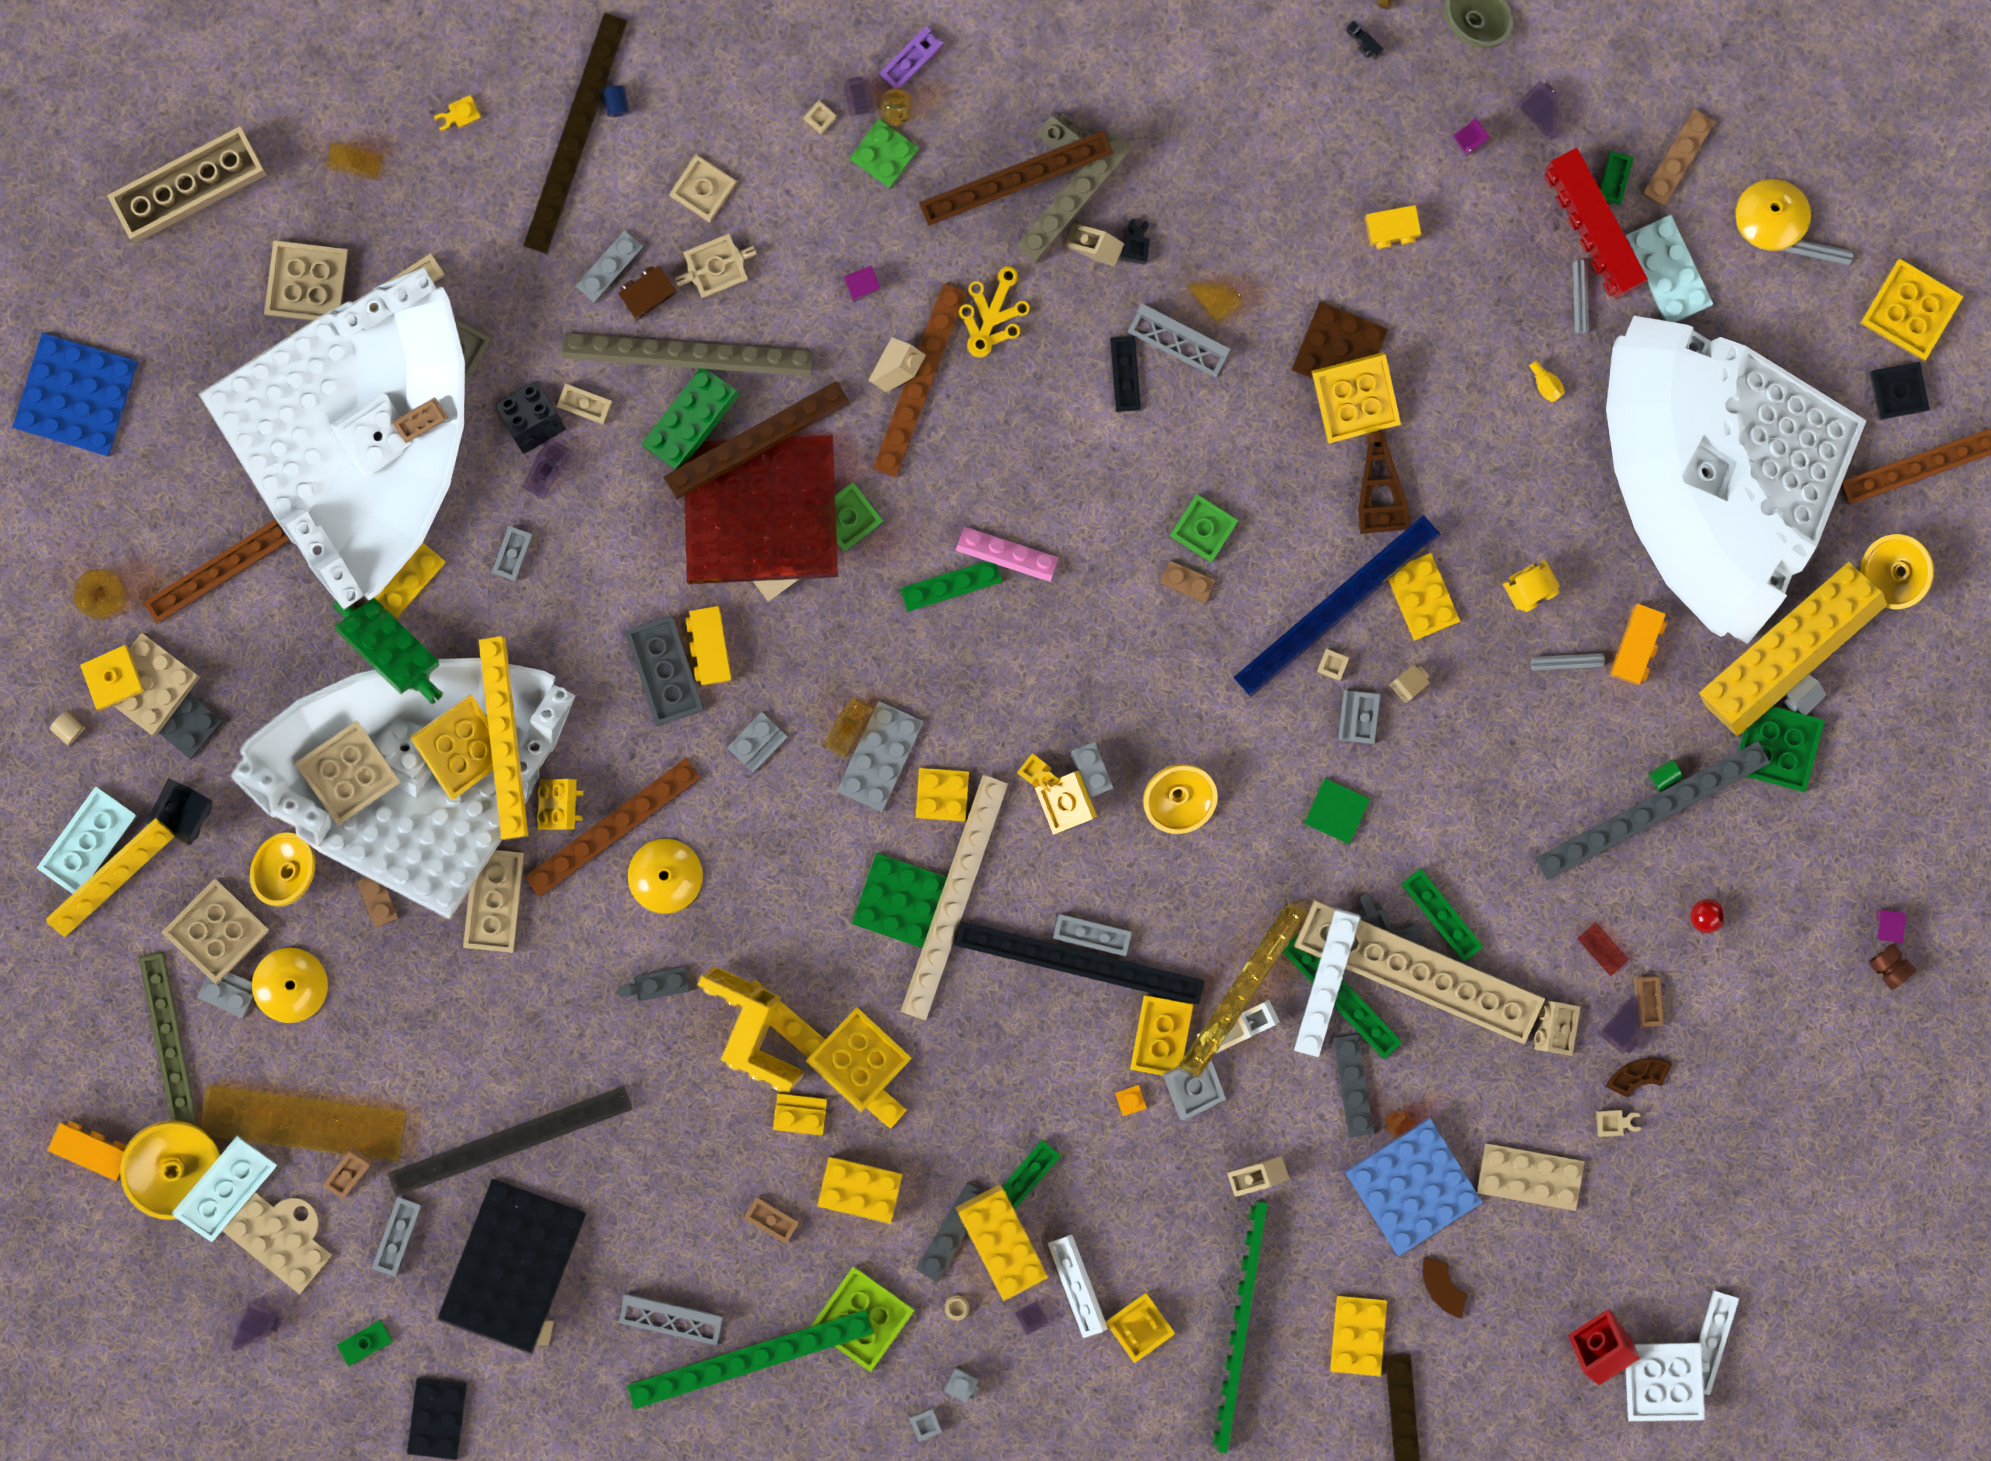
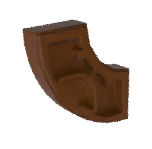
[1605,1058,1672,1098]
[1422,1257,1467,1319]

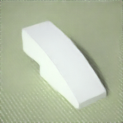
[1197,1000,1280,1056]

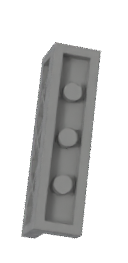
[1127,304,1230,378]
[619,1293,724,1345]

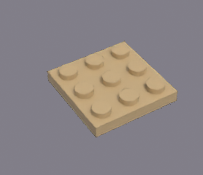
[264,241,349,321]
[113,633,200,737]
[294,721,401,826]
[161,879,269,985]

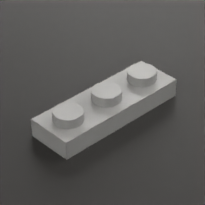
[575,230,644,303]
[1053,914,1132,956]
[372,1197,422,1277]

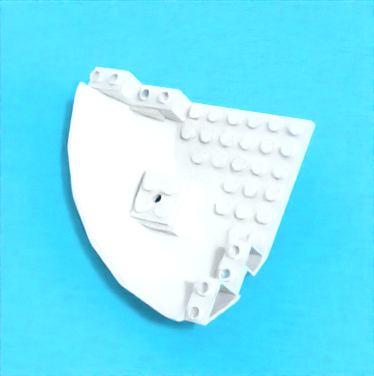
[199,267,465,609]
[1606,316,1867,644]
[231,658,575,919]

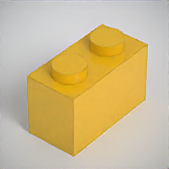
[1365,205,1421,250]

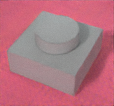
[909,1408,942,1442]

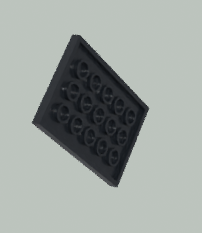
[437,1179,586,1355]

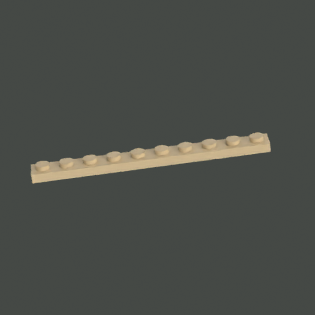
[900,775,1008,1020]

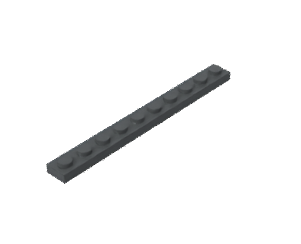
[1535,741,1770,880]

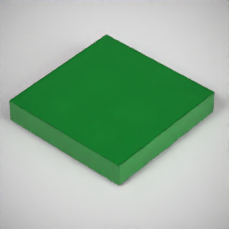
[1304,778,1370,845]

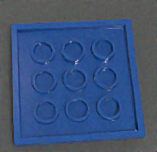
[12,333,138,457]

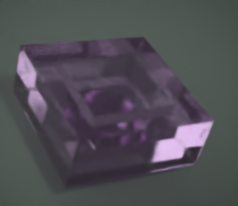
[1015,1301,1049,1335]

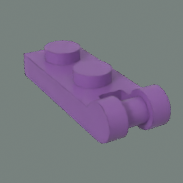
[879,25,946,92]

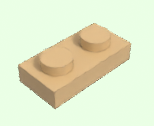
[556,384,612,425]

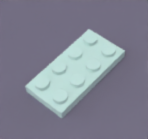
[1625,215,1713,322]
[37,787,138,894]
[172,1136,277,1242]

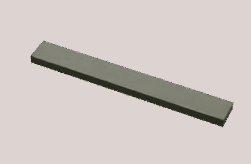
[139,952,199,1127]

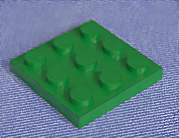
[1737,706,1825,793]
[852,853,947,948]

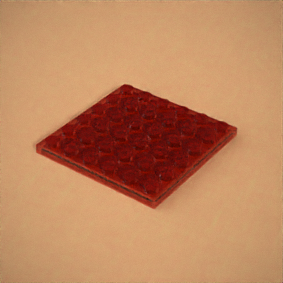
[685,435,838,584]

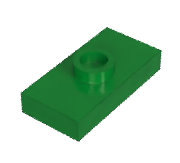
[1599,151,1634,206]
[336,1320,393,1367]

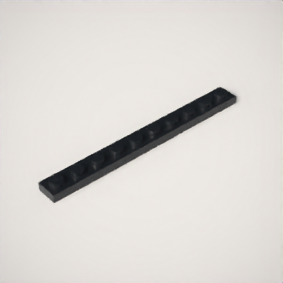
[955,921,1205,1005]

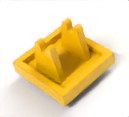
[537,779,584,830]
[1105,1292,1175,1363]

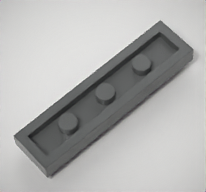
[1332,1034,1374,1138]
[916,1183,983,1282]

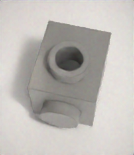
[1784,674,1827,716]
[944,1367,980,1403]

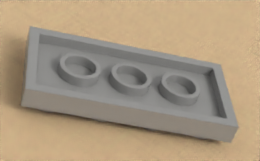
[837,701,924,812]

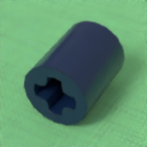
[603,85,630,118]

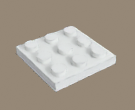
[1626,1343,1705,1421]

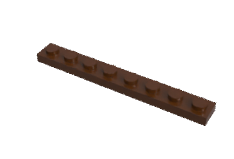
[919,130,1114,226]
[663,381,849,500]

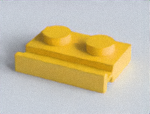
[773,1093,827,1136]

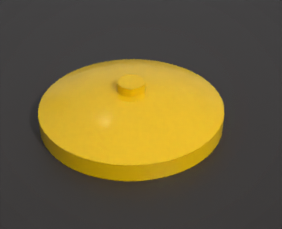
[120,1120,221,1220]

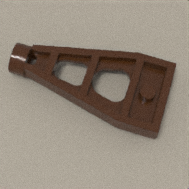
[1358,432,1410,534]

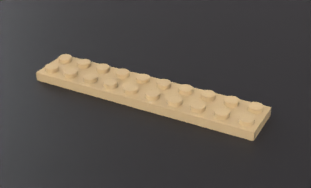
[1294,900,1545,1045]

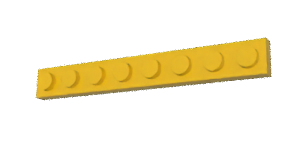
[479,636,529,840]
[752,979,907,1129]

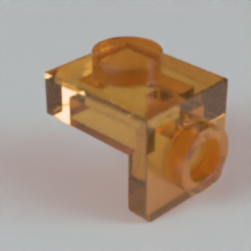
[1383,1108,1418,1138]

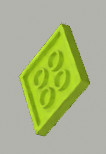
[811,1266,915,1372]

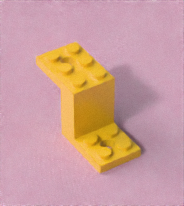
[698,965,805,1092]

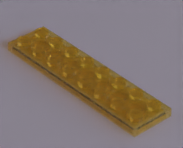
[200,1085,407,1162]

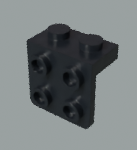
[496,381,566,454]
[146,778,213,845]

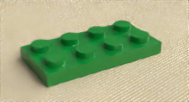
[641,369,740,470]

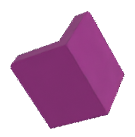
[1453,118,1490,156]
[844,265,880,303]
[1876,910,1906,943]

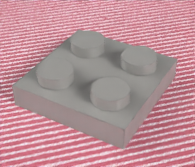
[1163,1053,1226,1120]

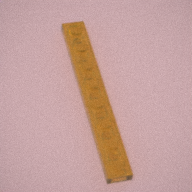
[1178,902,1308,1078]

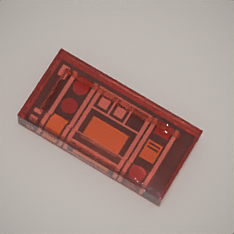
[1577,922,1629,976]

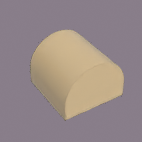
[49,711,86,746]

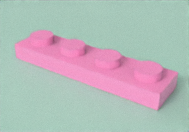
[956,526,1059,582]

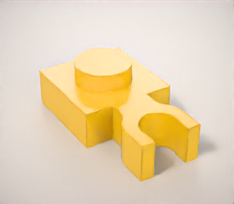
[434,95,481,132]
[1017,753,1059,793]

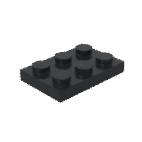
[407,1378,467,1460]

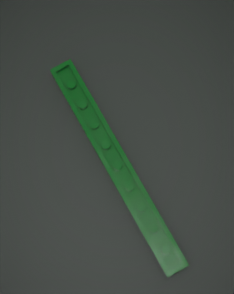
[1213,1201,1267,1454]
[627,1309,874,1410]

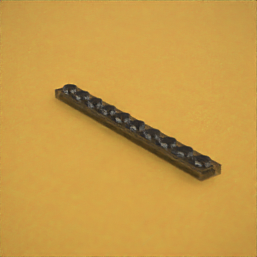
[387,1086,633,1196]

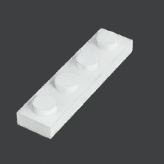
[1048,1235,1108,1338]
[1698,1290,1739,1395]

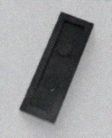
[1110,336,1141,413]

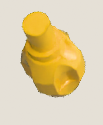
[1529,360,1565,402]

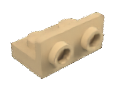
[1534,1000,1581,1056]

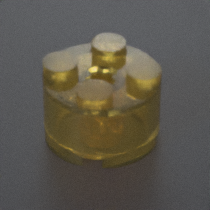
[74,569,129,621]

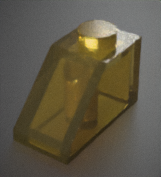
[326,142,383,181]
[1186,282,1242,326]
[823,696,874,758]

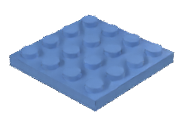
[1344,1117,1483,1257]

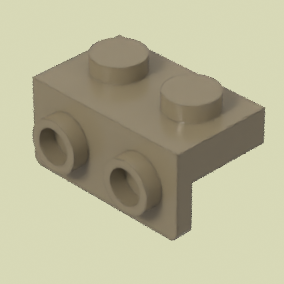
[1037,113,1091,149]

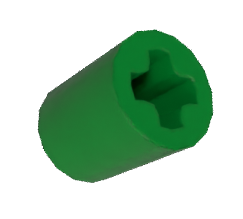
[1648,759,1683,792]

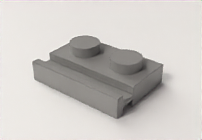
[1338,690,1380,744]
[727,712,788,773]
[197,972,254,1018]

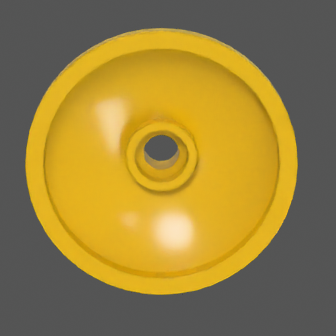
[1735,179,1811,251]
[1860,534,1934,609]
[1143,764,1218,834]
[250,832,316,907]
[628,839,703,914]
[252,948,328,1023]

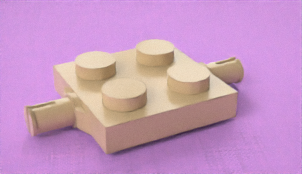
[675,234,757,299]

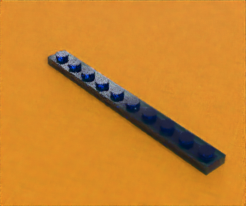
[1233,515,1441,698]

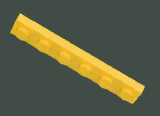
[46,818,175,937]

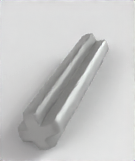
[1781,240,1853,265]
[1573,260,1589,334]
[1530,653,1605,671]

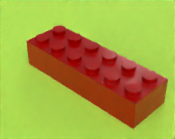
[1544,148,1648,300]

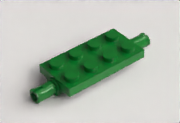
[333,598,443,704]

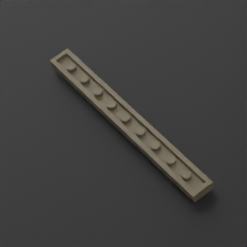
[562,333,813,377]

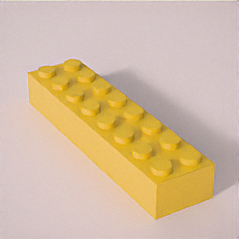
[1699,562,1887,737]

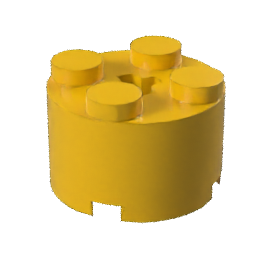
[1502,559,1560,612]

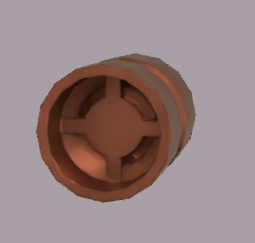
[1868,943,1917,990]

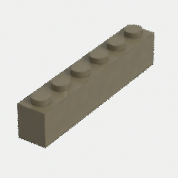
[1017,131,1133,264]

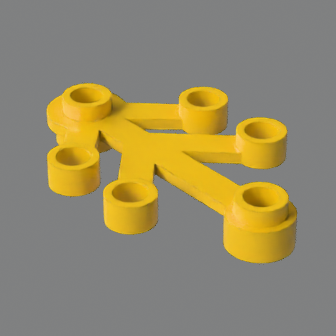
[959,266,1030,358]

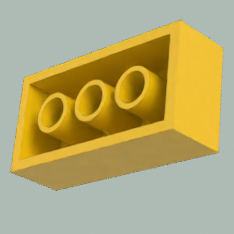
[955,1184,1048,1301]

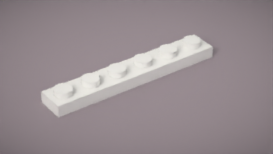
[1294,908,1360,1057]

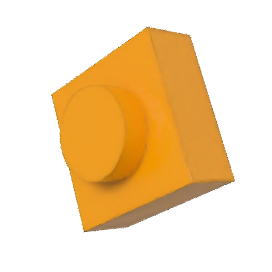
[1115,1085,1147,1117]

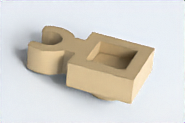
[1596,1110,1641,1137]

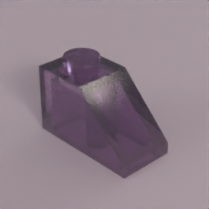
[844,77,874,116]
[1516,80,1558,141]
[523,438,572,500]
[1598,997,1640,1054]
[231,1300,282,1351]

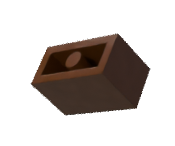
[618,266,677,321]

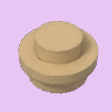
[945,1295,970,1321]

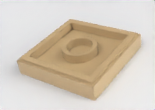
[669,154,737,223]

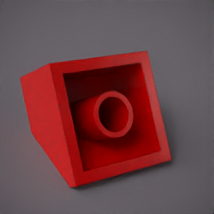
[1568,1309,1640,1385]

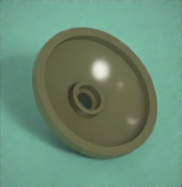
[1443,0,1513,48]

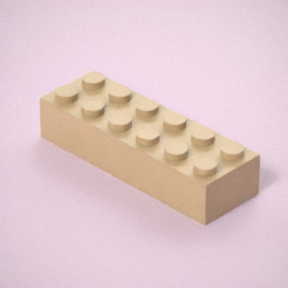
[107,126,267,244]

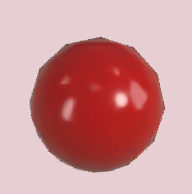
[1690,899,1724,934]

